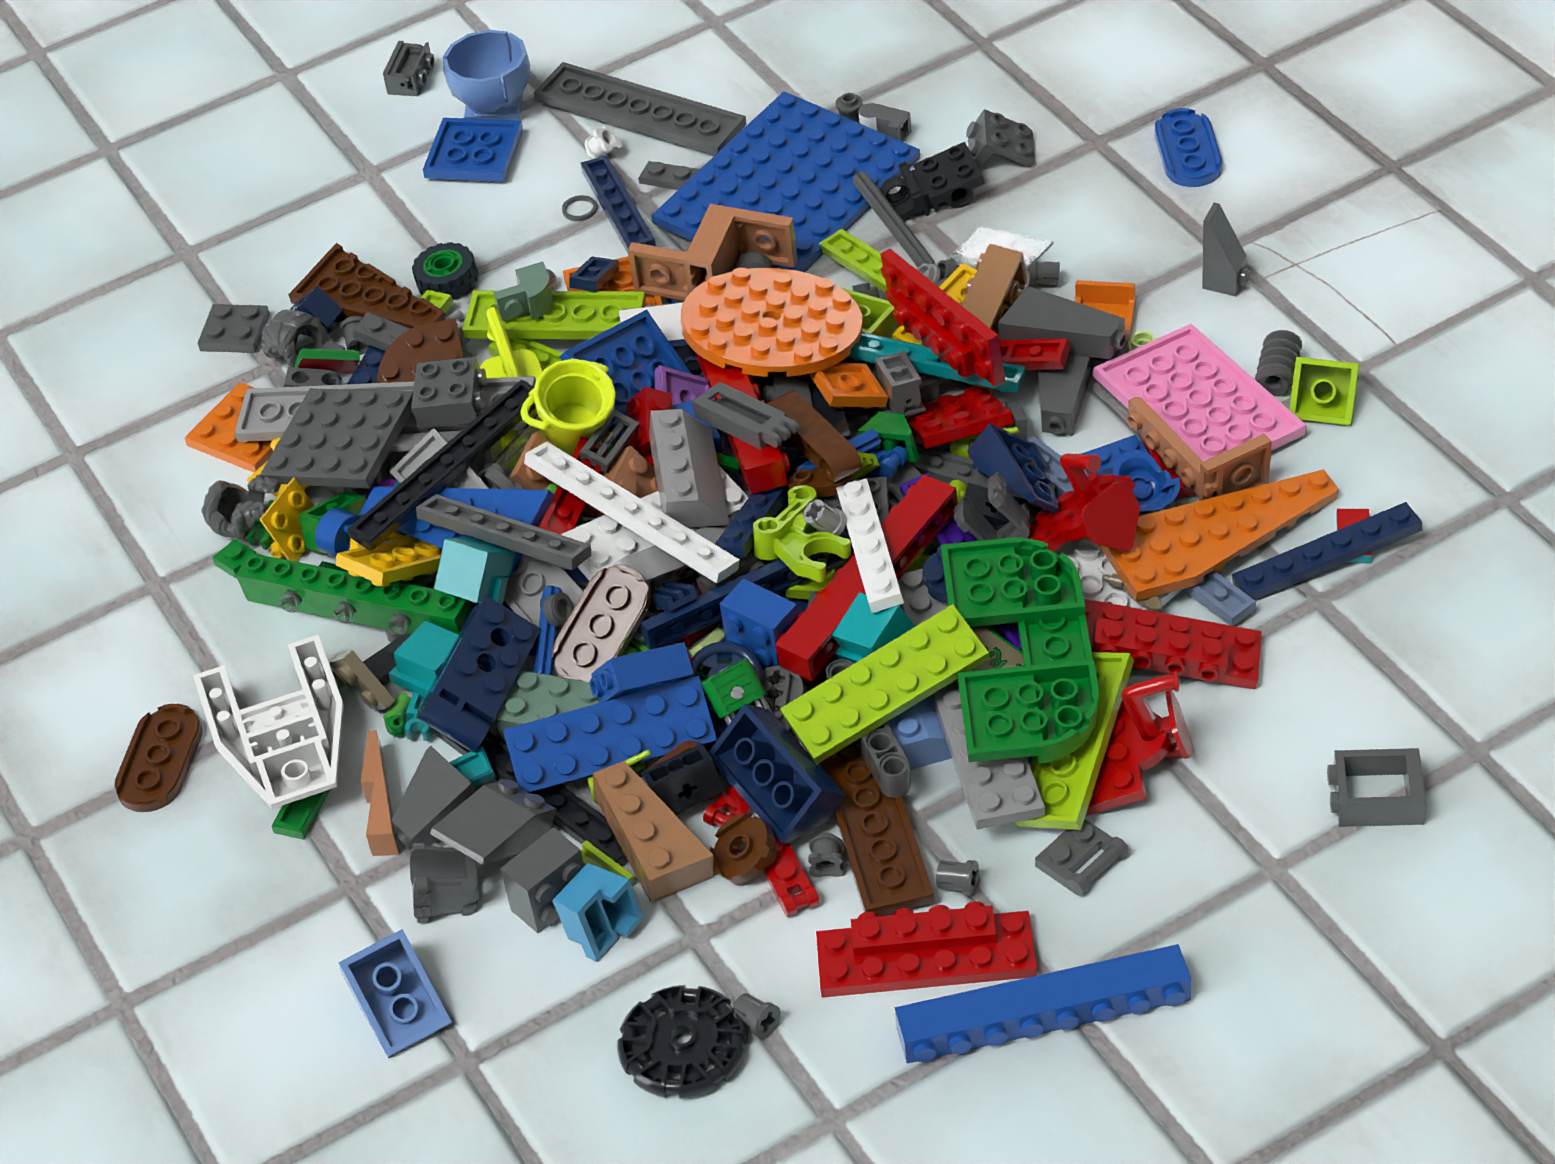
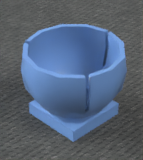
[443,30,530,121]

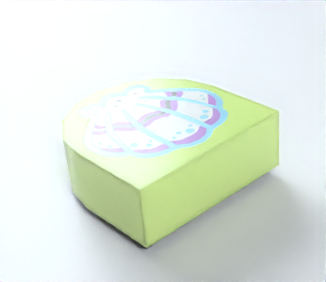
[688,626,725,656]

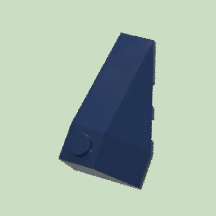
[967,423,1059,513]

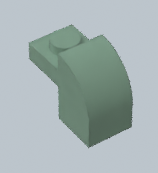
[493,261,554,321]

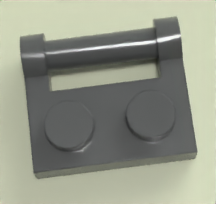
[1035,819,1129,896]

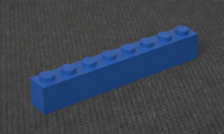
[894,944,1191,1064]

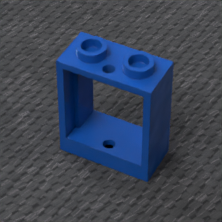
[590,642,694,703]

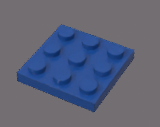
[423,118,523,182]

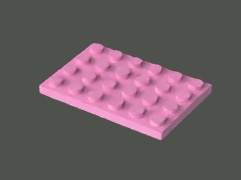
[1093,324,1307,462]

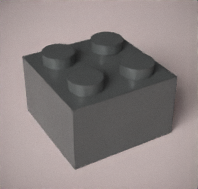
[500,827,584,933]

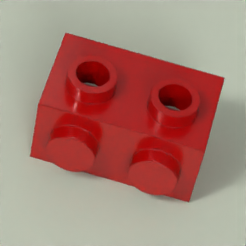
[626,387,673,457]

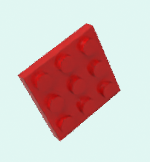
[906,386,1014,449]

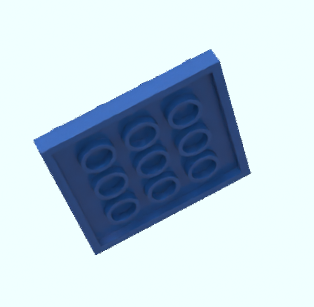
[559,309,691,448]

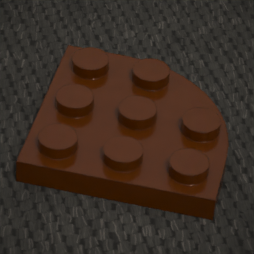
[377,318,464,383]

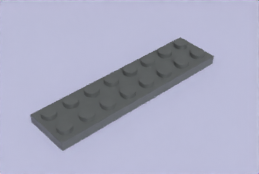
[534,62,747,155]

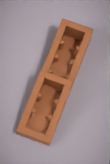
[361,730,399,856]

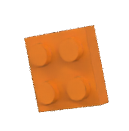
[809,363,889,409]

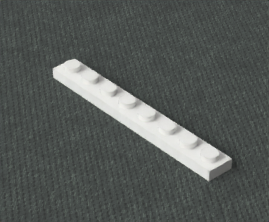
[524,442,740,583]

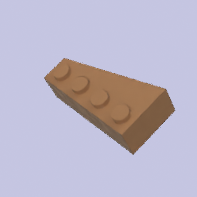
[959,243,1028,333]
[593,761,714,902]

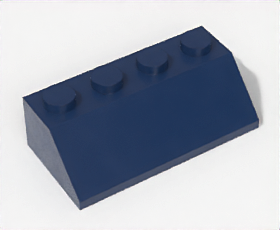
[708,704,846,844]

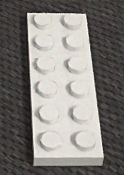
[561,465,749,581]

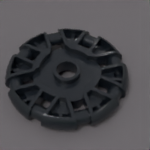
[617,985,748,1099]

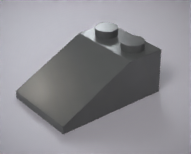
[430,779,556,864]

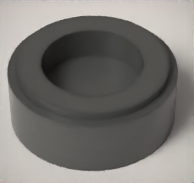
[543,593,574,627]

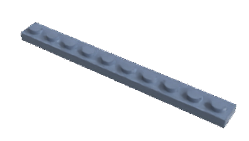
[1028,436,1256,626]

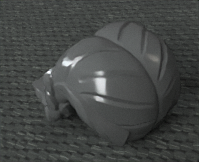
[262,309,345,367]
[201,474,281,539]

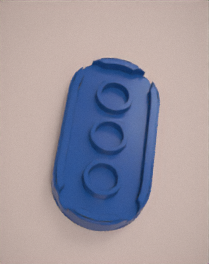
[1155,108,1222,187]

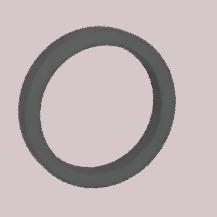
[562,195,597,221]

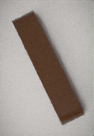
[766,390,863,483]

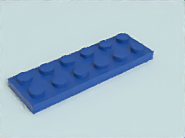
[503,676,717,793]

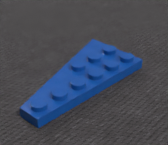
[359,487,555,579]

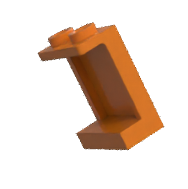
[1075,280,1135,342]

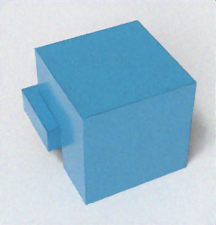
[552,863,645,962]

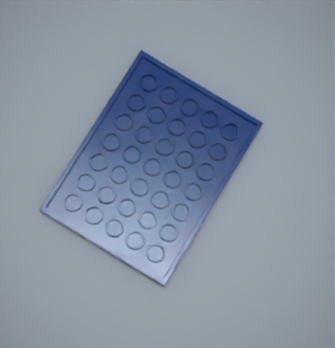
[652,91,920,272]

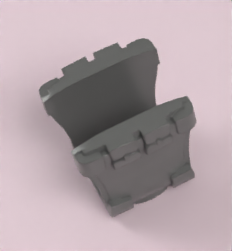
[954,472,1031,541]
[409,843,479,923]

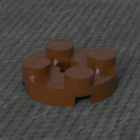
[709,814,777,886]

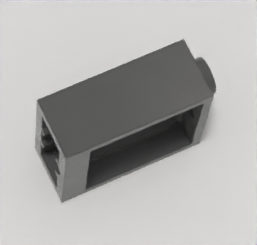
[1327,748,1426,827]

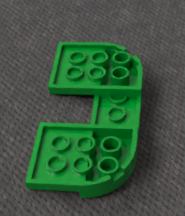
[941,537,1099,764]

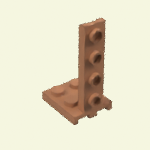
[1127,397,1272,501]

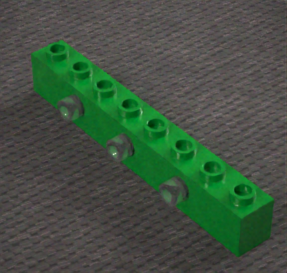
[236,553,473,635]

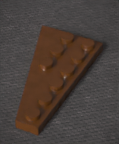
[288,243,447,329]

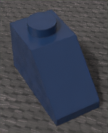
[290,286,343,337]

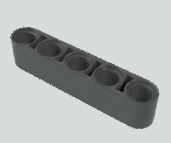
[826,659,911,798]

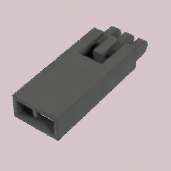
[692,382,800,450]

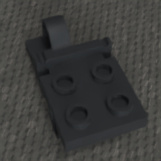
[881,142,985,220]

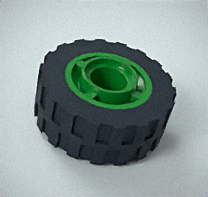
[412,242,479,299]

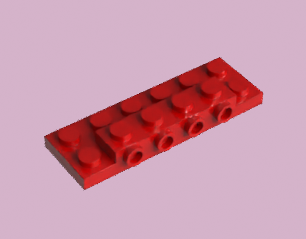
[880,249,1005,387]
[1084,599,1262,689]
[816,901,1037,998]

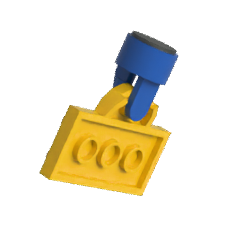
[315,508,442,587]

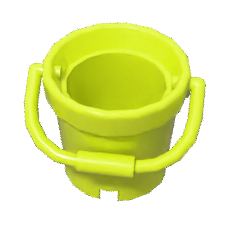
[520,359,616,456]

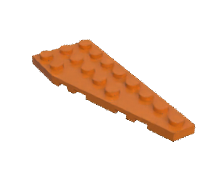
[1099,469,1339,601]

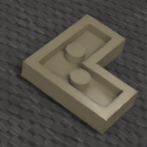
[329,650,395,710]

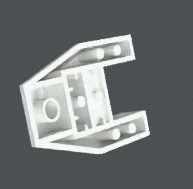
[193,635,344,809]

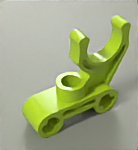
[753,485,851,583]

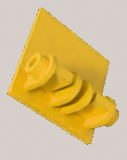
[259,478,314,562]

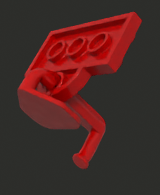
[1027,453,1140,552]
[1085,671,1194,817]

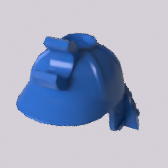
[1113,450,1180,514]

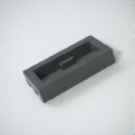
[579,409,639,473]

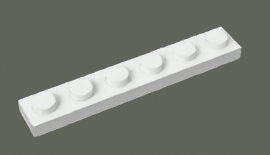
[836,478,904,613]

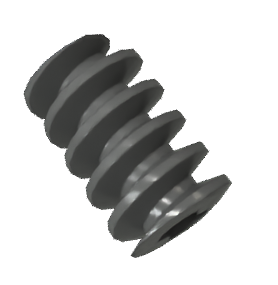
[1255,330,1302,397]

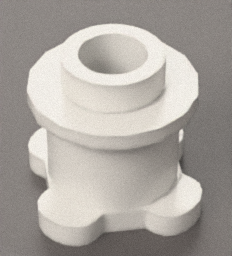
[585,124,622,159]

